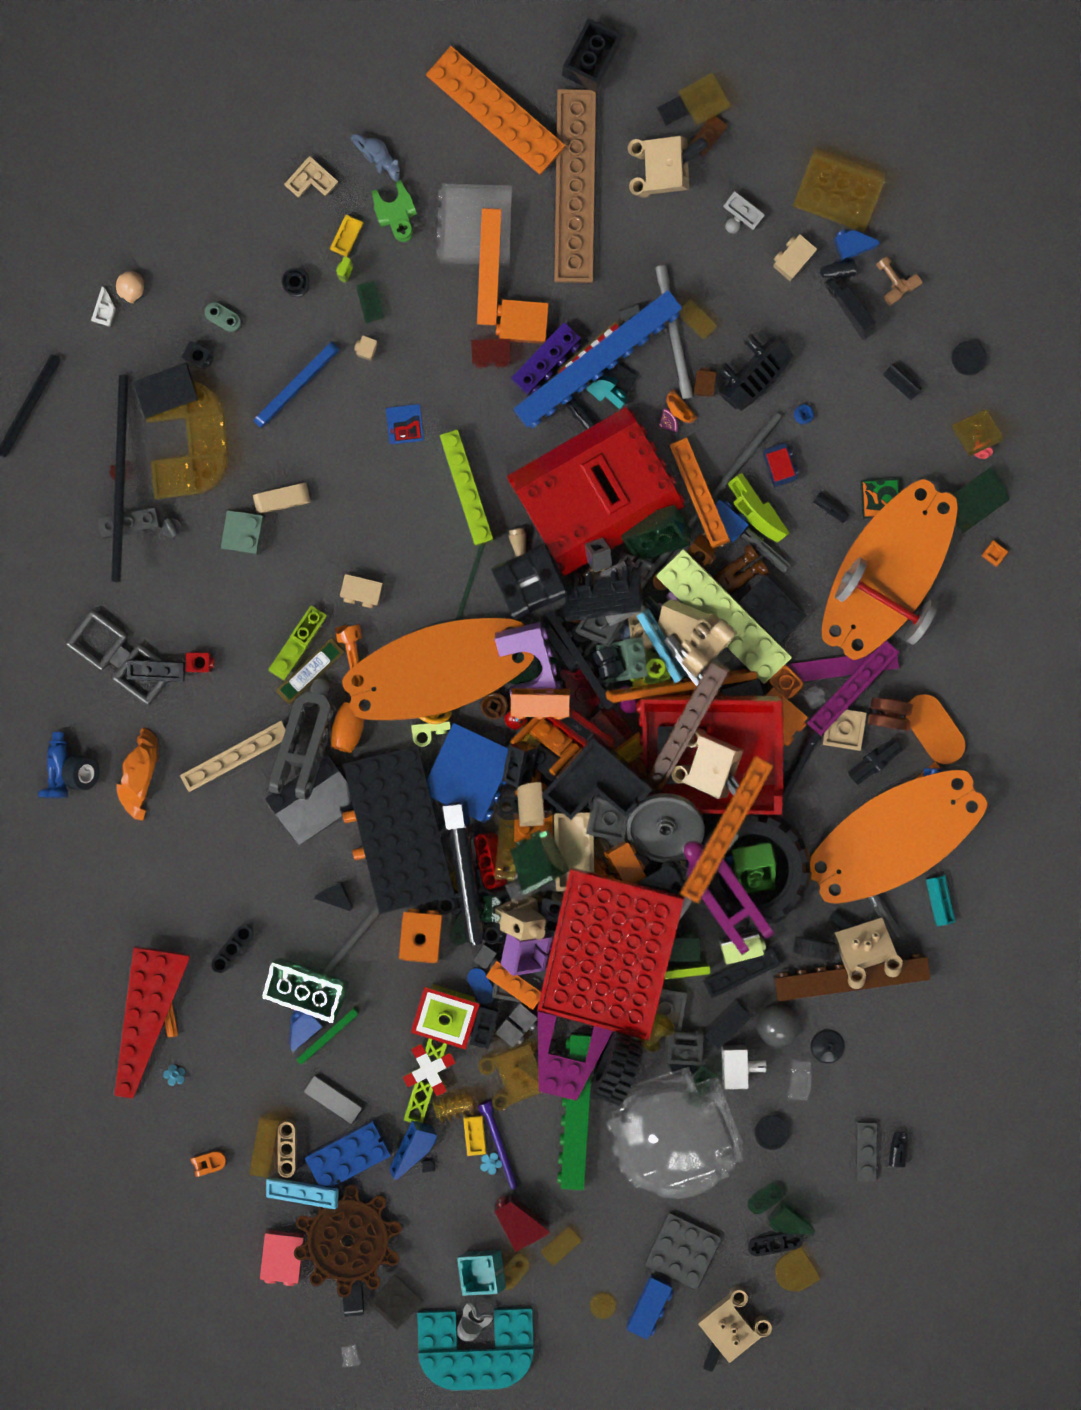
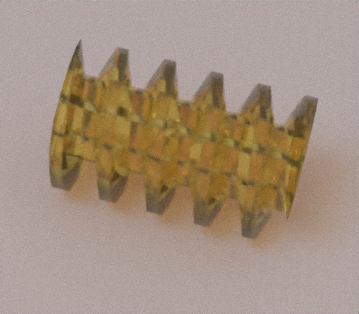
[433,1092,475,1123]

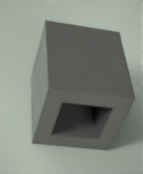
[585,538,612,572]

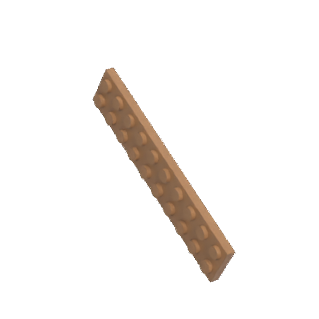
[554,89,596,283]

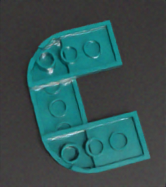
[417,1307,534,1390]

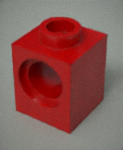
[186,653,215,672]

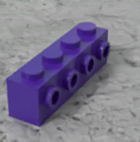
[511,322,581,396]

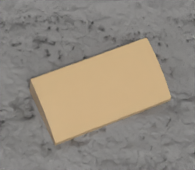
[554,812,594,891]

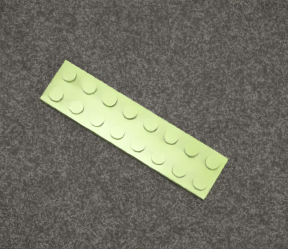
[656,548,792,684]

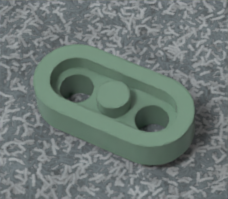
[205,302,241,333]

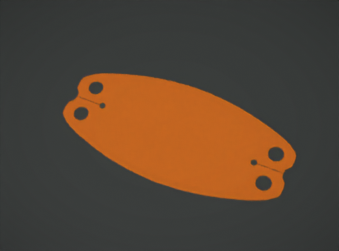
[822,479,958,660]
[342,618,534,720]
[810,770,987,903]

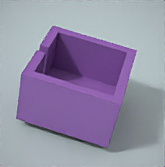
[501,934,552,976]

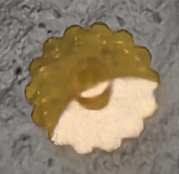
[590,1293,616,1320]

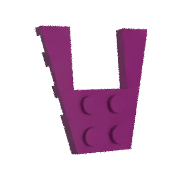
[538,1011,613,1100]

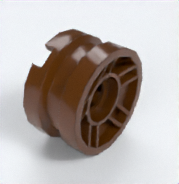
[481,693,508,719]

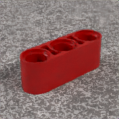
[474,832,508,889]

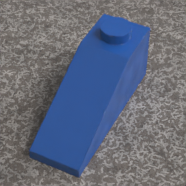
[389,1120,437,1180]

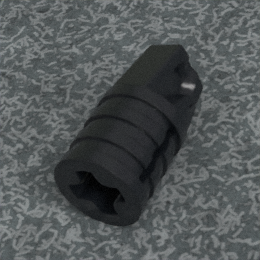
[888,1131,908,1168]

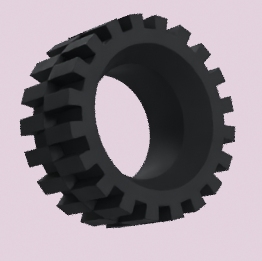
[590,1032,643,1106]

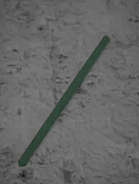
[455,544,485,621]

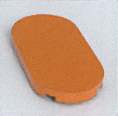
[905,694,965,764]

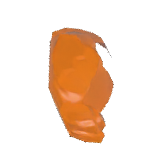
[117,727,159,821]

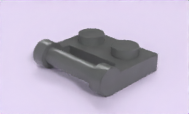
[664,1029,703,1066]

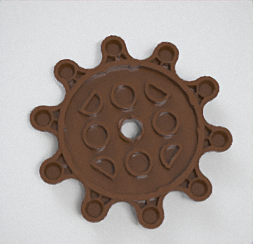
[294,1185,402,1297]

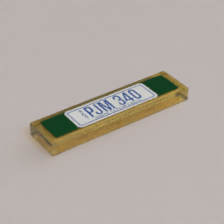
[276,638,344,705]

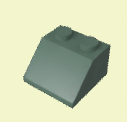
[221,511,265,555]

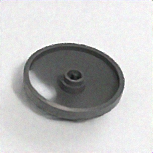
[627,793,705,862]

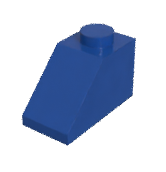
[833,229,880,261]
[289,1005,322,1052]

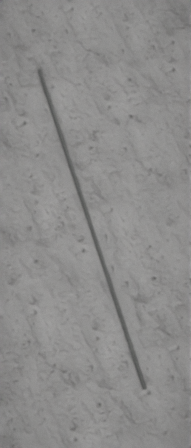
[294,412,782,1009]

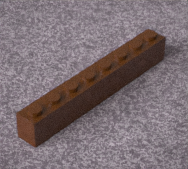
[773,953,931,1001]

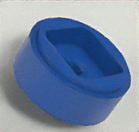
[794,404,814,425]

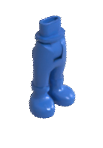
[38,732,68,798]

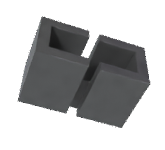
[495,1002,538,1047]

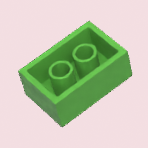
[732,843,776,894]

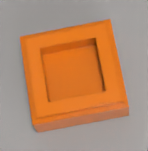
[981,540,1009,567]

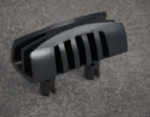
[717,334,793,411]

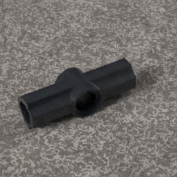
[847,737,903,785]

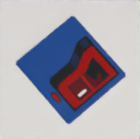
[386,404,424,444]

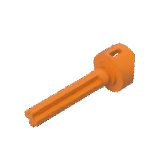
[335,624,364,695]

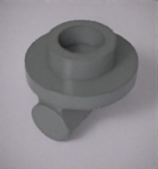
[162,518,182,538]

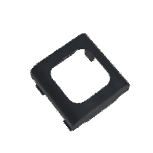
[634,862,686,892]

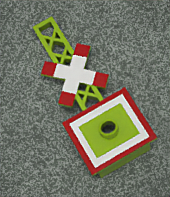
[402,984,480,1123]

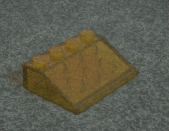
[793,147,887,233]

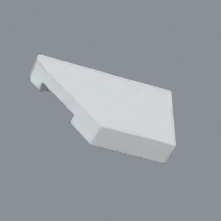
[91,287,116,327]

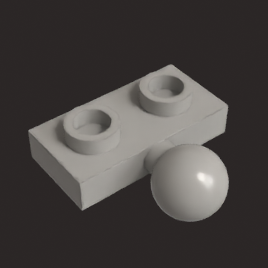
[723,190,765,233]

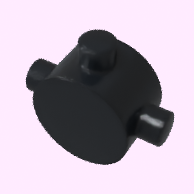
[421,1158,436,1173]

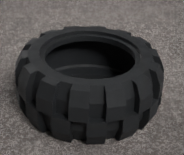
[701,814,812,928]

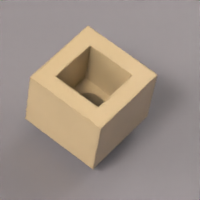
[355,336,378,361]

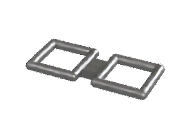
[66,609,167,705]

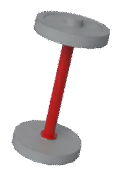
[835,557,938,645]

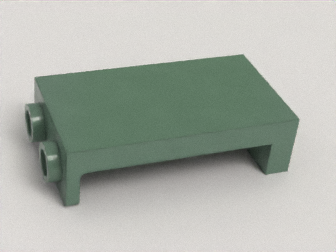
[596,637,648,683]

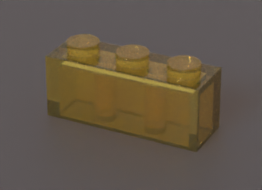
[249,1114,281,1178]

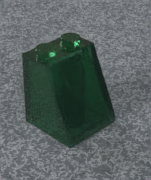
[511,830,570,896]

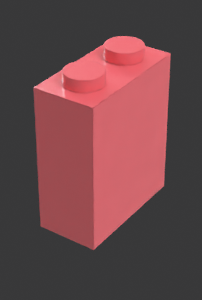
[260,1230,305,1286]

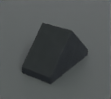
[314,882,353,911]

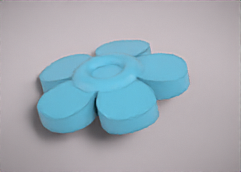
[163,1065,185,1086]
[480,1152,502,1175]

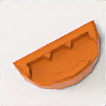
[666,389,697,423]

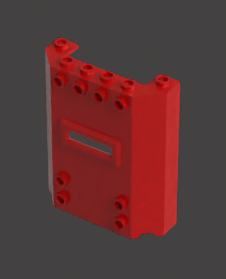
[506,407,685,577]
[637,695,784,815]

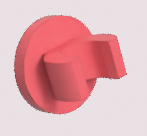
[973,439,993,459]

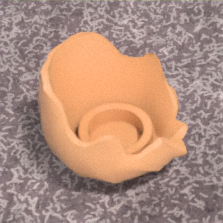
[116,271,144,304]

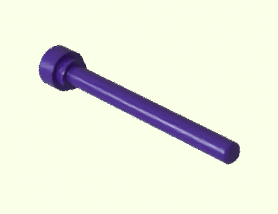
[478,1100,518,1190]

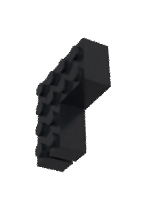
[542,733,653,820]

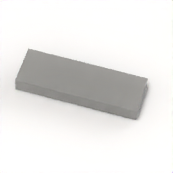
[304,1075,362,1124]

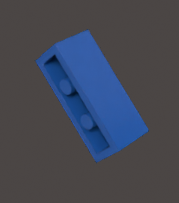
[626,1274,674,1340]

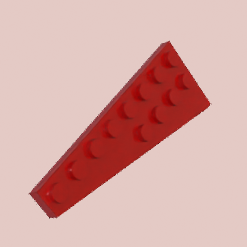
[114,946,191,1099]

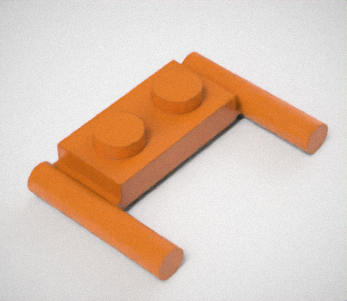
[511,717,580,775]

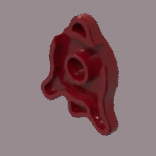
[558,668,600,720]

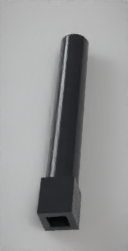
[443,801,485,945]

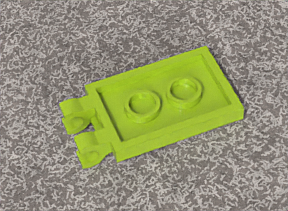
[665,963,711,979]

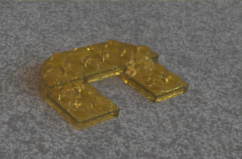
[146,381,228,499]

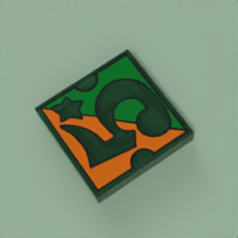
[860,478,900,519]

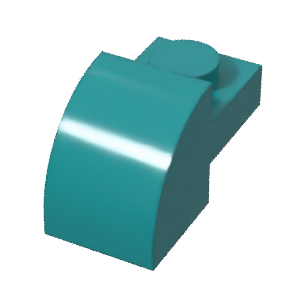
[587,376,628,409]

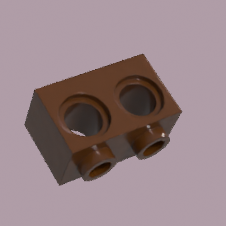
[687,534,719,570]

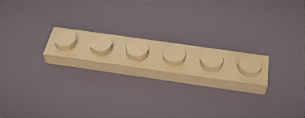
[180,721,286,792]

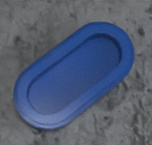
[467,968,495,1004]

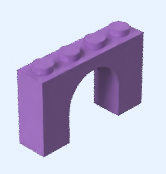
[495,622,562,696]

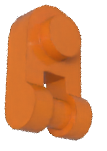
[190,1151,226,1177]

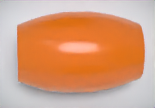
[331,702,365,753]

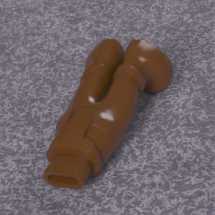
[713,544,770,594]

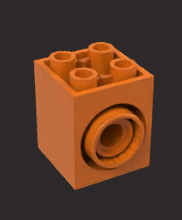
[399,909,443,964]

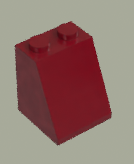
[494,1195,550,1252]

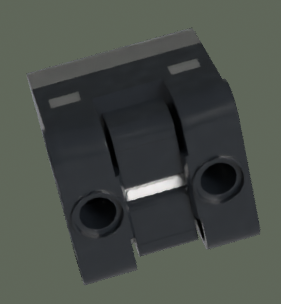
[491,544,567,620]

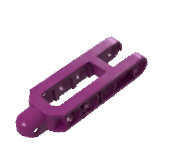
[683,840,774,955]

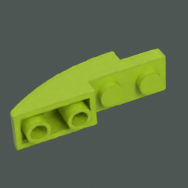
[728,473,790,543]
[268,605,327,681]

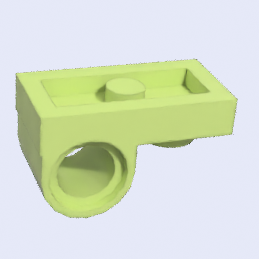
[411,722,451,747]

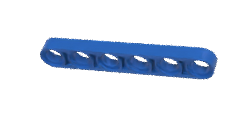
[254,341,340,428]

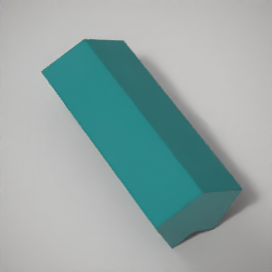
[925,875,956,926]

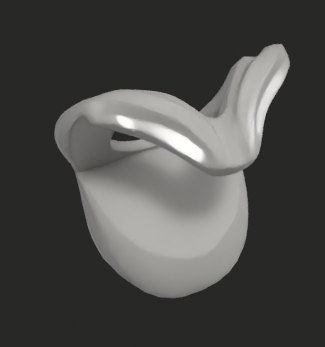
[457,1303,493,1341]

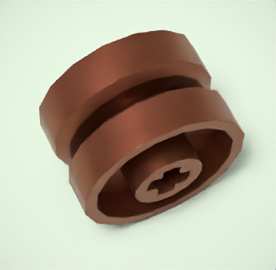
[868,697,913,731]

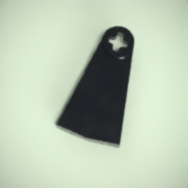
[824,278,876,340]

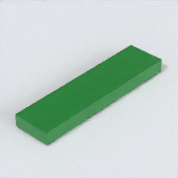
[296,1006,359,1065]

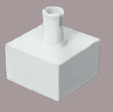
[722,1045,766,1089]

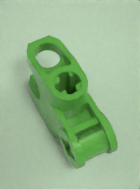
[371,180,417,242]

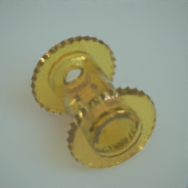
[637,1014,675,1052]

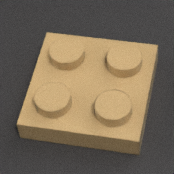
[822,710,867,751]

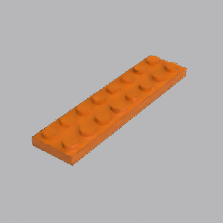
[426,46,566,176]

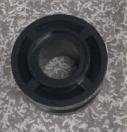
[281,268,310,297]

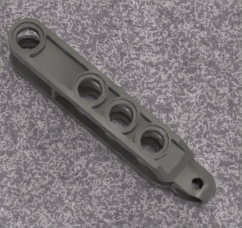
[269,678,336,800]

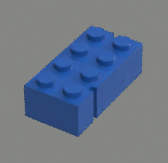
[305,1119,392,1188]

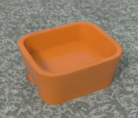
[766,664,804,701]

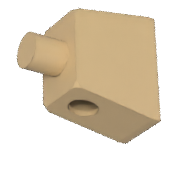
[500,907,546,940]

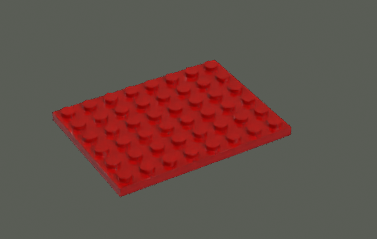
[537,867,685,1041]

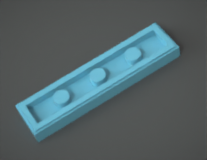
[637,608,686,683]
[266,1177,338,1209]

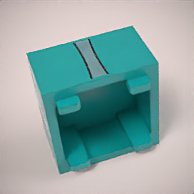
[457,1250,506,1296]

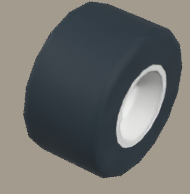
[62,755,100,790]

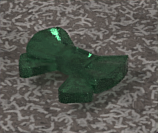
[482,896,502,923]

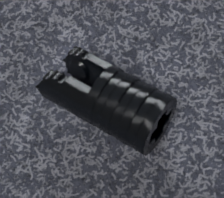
[820,259,856,279]

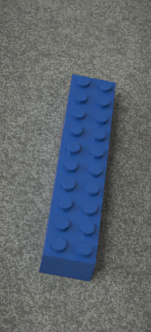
[513,290,682,429]

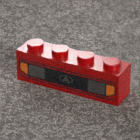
[541,707,615,750]

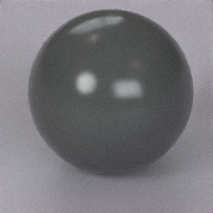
[757,1004,800,1047]

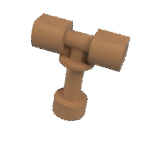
[876,255,923,306]

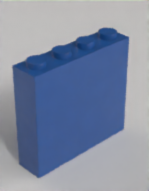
[427,723,508,823]

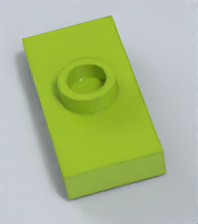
[336,256,354,283]

